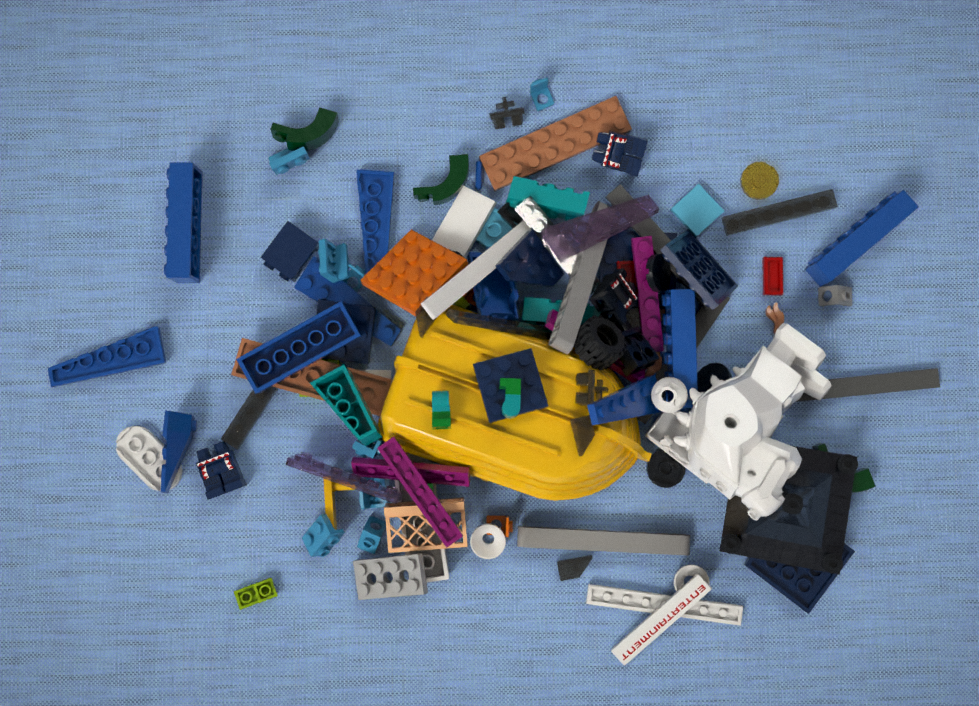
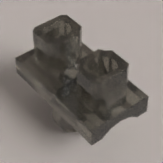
[489,96,524,129]
[575,370,608,409]

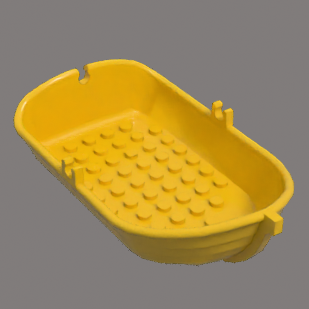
[378,305,652,501]

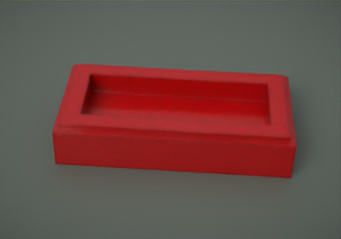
[762,257,783,296]

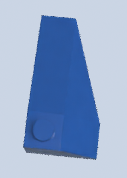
[161,410,197,494]

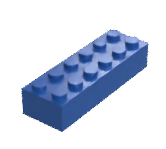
[164,162,203,283]
[805,189,919,287]
[662,289,698,408]
[236,301,362,394]

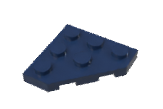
[495,229,564,287]

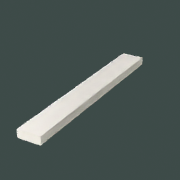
[421,216,540,320]
[586,584,743,626]

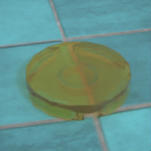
[740,162,779,200]

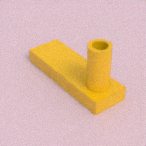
[323,475,357,530]

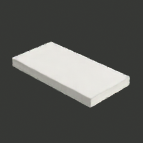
[432,186,497,258]

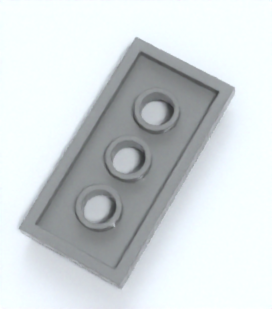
[353,553,428,600]

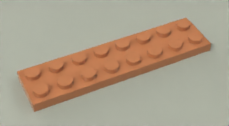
[479,96,632,192]
[231,338,392,416]

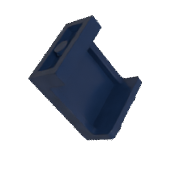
[261,221,319,282]

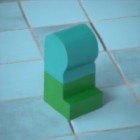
[499,378,521,419]
[432,390,451,430]

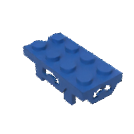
[467,252,519,322]

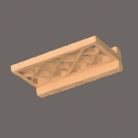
[384,497,468,553]

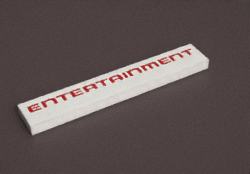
[611,573,712,666]

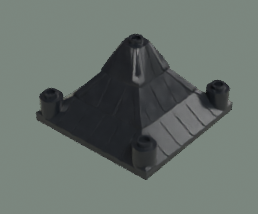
[719,445,858,575]

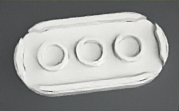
[116,426,183,491]

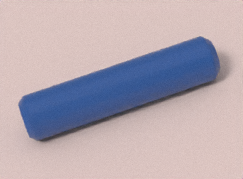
[475,161,482,190]

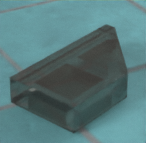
[415,297,437,338]
[570,415,595,457]
[557,555,593,581]

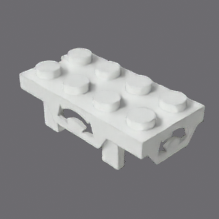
[645,412,709,484]

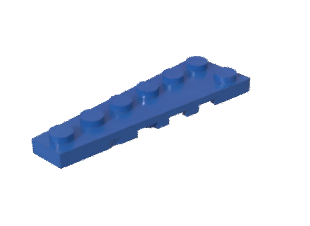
[356,169,395,274]
[294,256,401,347]
[48,326,166,387]
[587,375,663,425]

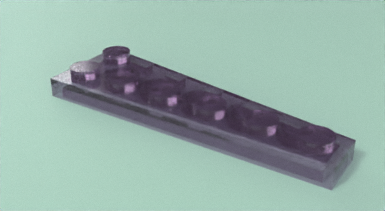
[540,194,659,262]
[286,452,403,504]

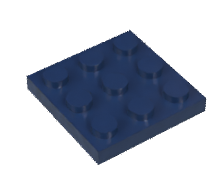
[317,299,376,365]
[473,348,548,423]

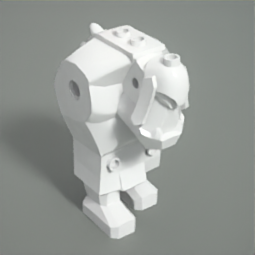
[673,323,832,520]

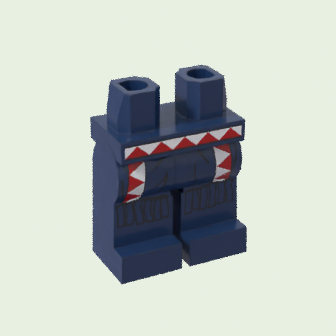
[592,131,648,177]
[196,441,247,500]

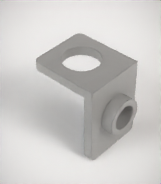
[818,285,852,306]

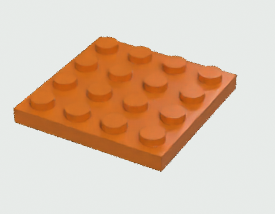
[360,229,468,317]

